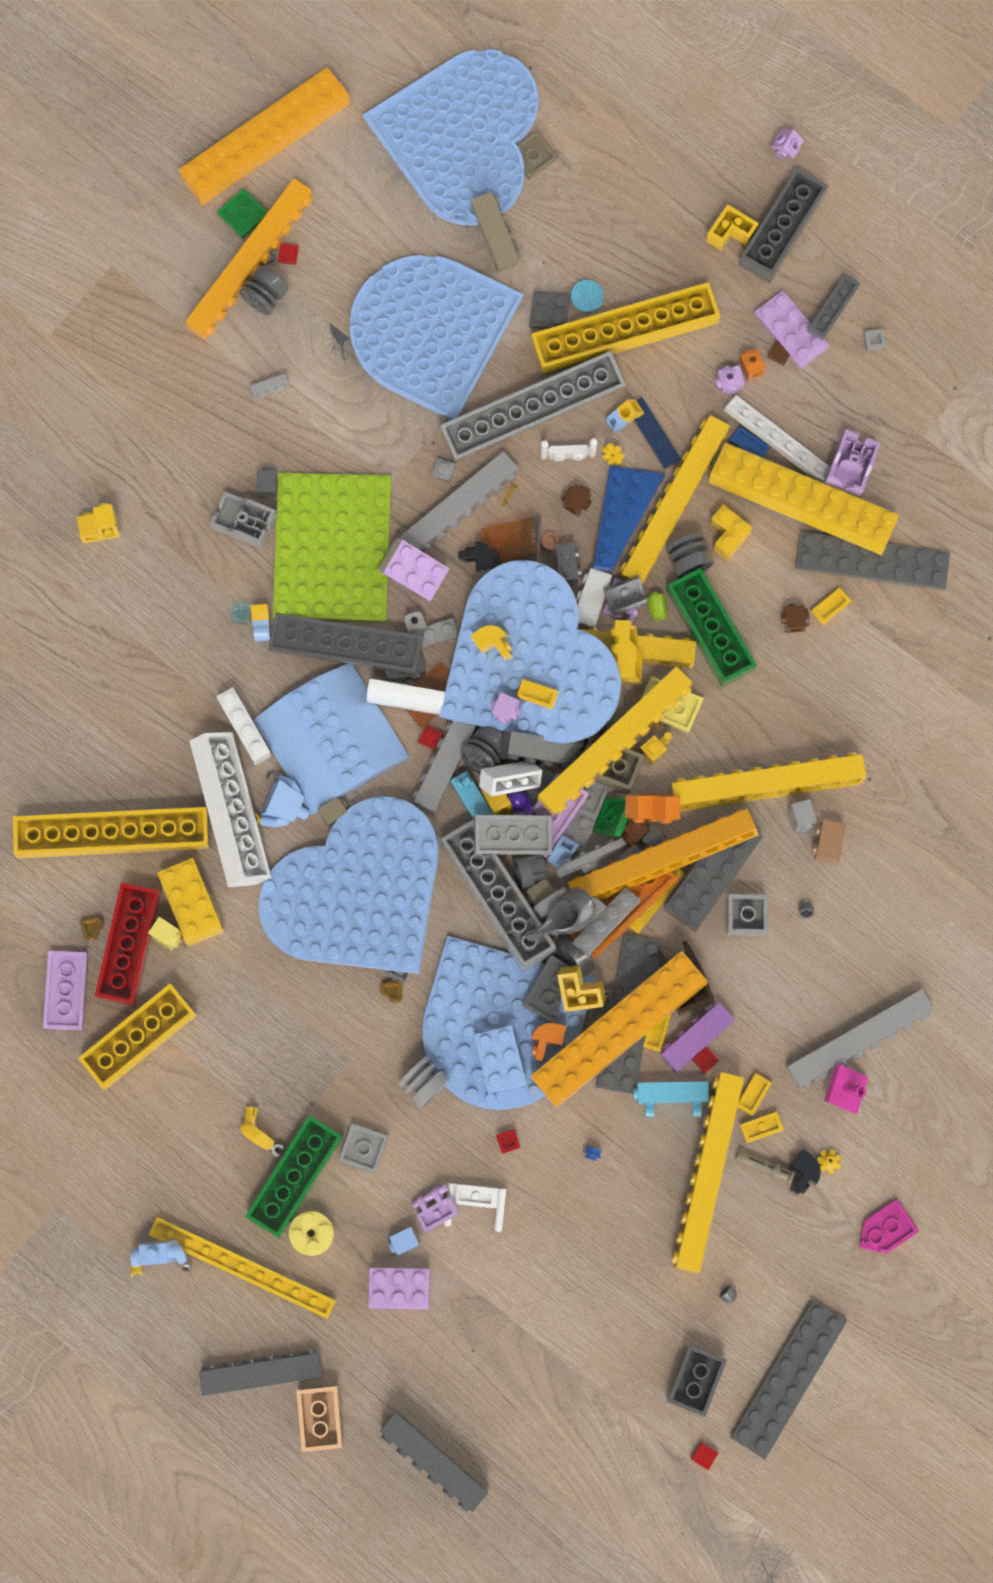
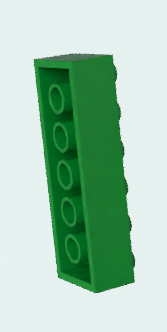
[666,568,757,688]
[245,1115,343,1239]

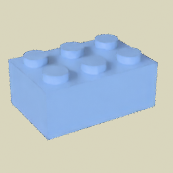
[473,1025,526,1094]

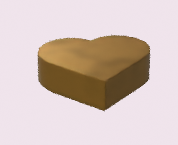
[80,916,104,941]
[380,980,403,1004]

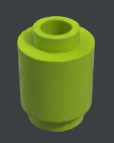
[647,592,668,621]

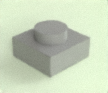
[864,329,886,351]
[431,458,456,483]

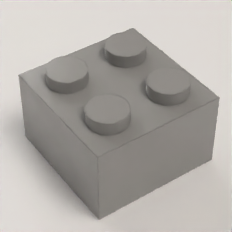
[727,894,768,937]

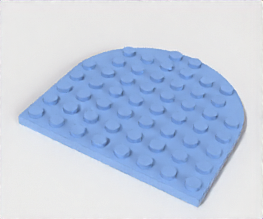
[350,255,524,420]
[422,936,597,1110]

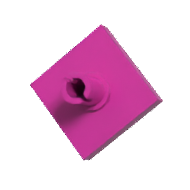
[824,1064,869,1114]

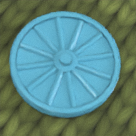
[571,280,604,312]

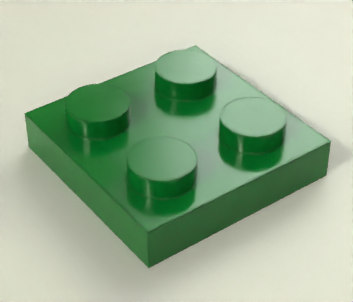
[217,188,268,239]
[592,796,628,837]

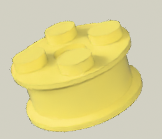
[289,1211,334,1256]

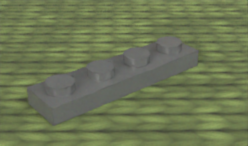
[807,274,861,341]

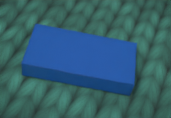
[729,426,770,458]

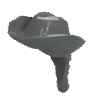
[525,887,595,941]

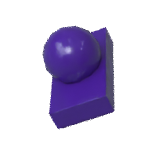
[506,790,536,815]

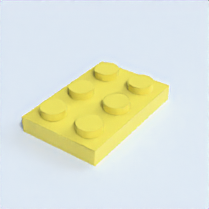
[641,676,704,734]

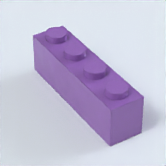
[661,1002,735,1073]

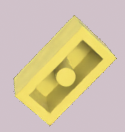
[148,917,183,951]

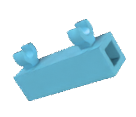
[450,771,493,820]
[633,1082,709,1117]

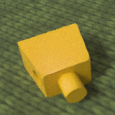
[481,788,513,815]

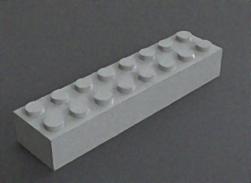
[440,820,556,973]

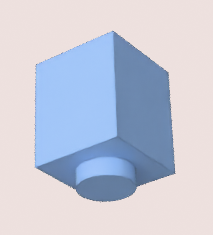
[547,835,579,868]
[388,1227,420,1256]

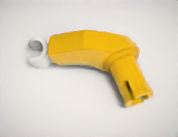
[240,1106,284,1158]

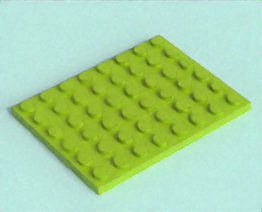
[273,473,391,622]

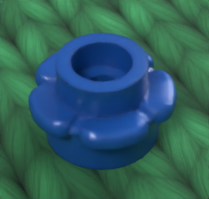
[583,1145,601,1161]

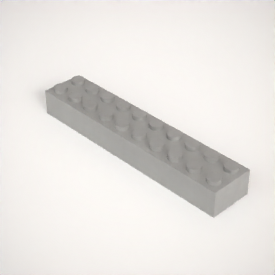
[438,351,626,462]

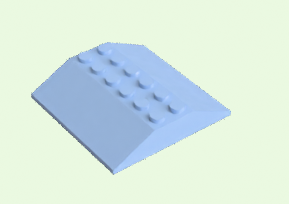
[253,663,410,816]

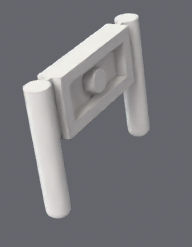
[540,438,597,461]
[443,1183,506,1232]

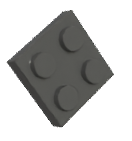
[529,291,571,330]

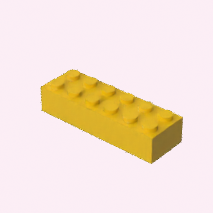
[78,984,197,1091]

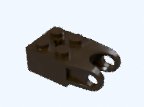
[657,940,715,1016]

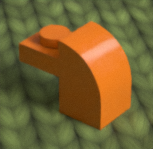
[531,1023,566,1063]

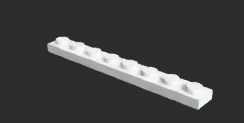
[724,395,830,483]

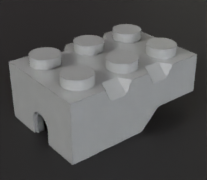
[209,491,277,550]

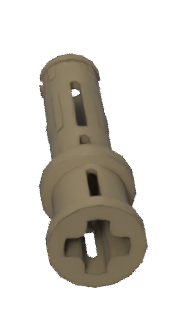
[736,1149,796,1186]

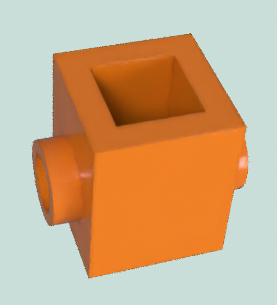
[739,348,766,381]

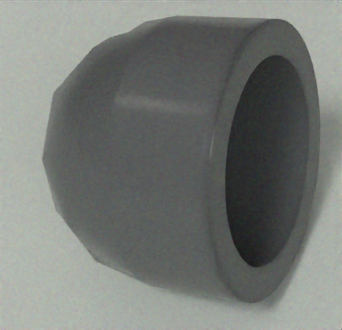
[799,902,814,918]
[719,1285,737,1303]

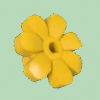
[602,443,624,466]
[816,1149,841,1174]

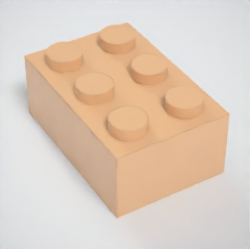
[296,1386,343,1452]

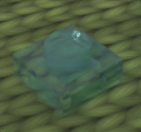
[230,603,251,625]

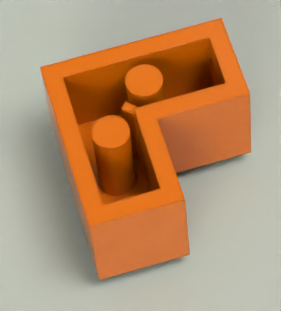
[625,793,680,823]

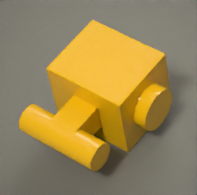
[639,732,672,766]

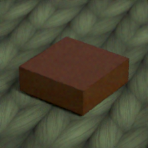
[768,340,790,366]

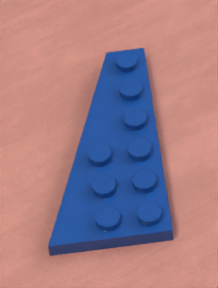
[593,466,665,572]

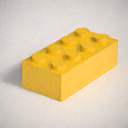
[157,858,224,947]

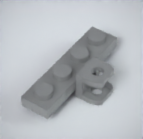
[404,611,459,648]
[556,838,626,878]
[573,888,640,956]

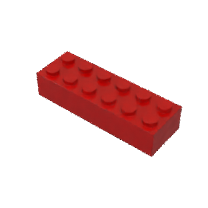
[94,883,161,1007]

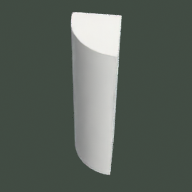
[367,679,445,715]

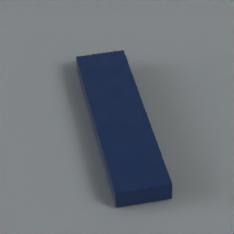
[633,398,681,470]

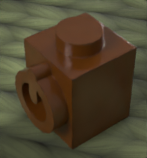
[561,484,592,517]
[780,603,810,633]
[621,820,650,847]

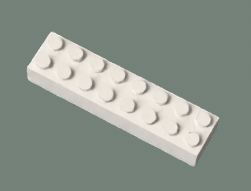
[190,732,271,887]

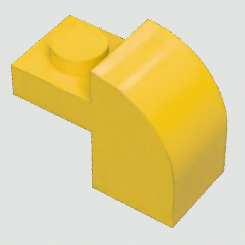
[470,625,513,661]

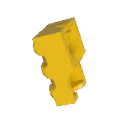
[611,620,643,684]

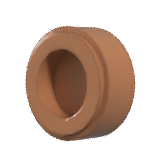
[541,532,560,552]

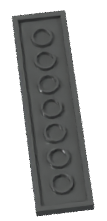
[795,531,950,591]
[268,613,424,674]
[596,935,662,1095]
[730,1300,847,1459]

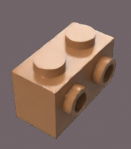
[812,819,846,864]

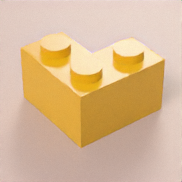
[706,204,759,251]
[77,503,120,543]
[710,505,753,562]
[558,965,606,1012]

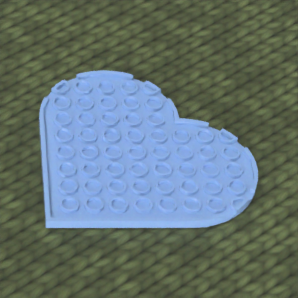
[362,49,539,225]
[439,560,621,744]
[259,797,439,974]

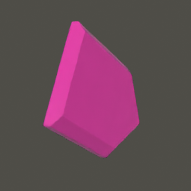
[859,1198,919,1254]

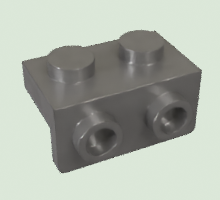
[603,575,648,615]

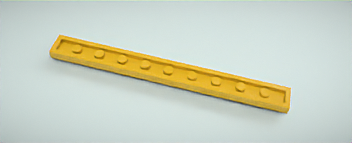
[148,1217,336,1319]

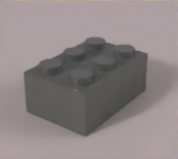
[666,1345,727,1417]

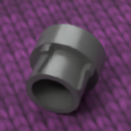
[512,855,548,890]

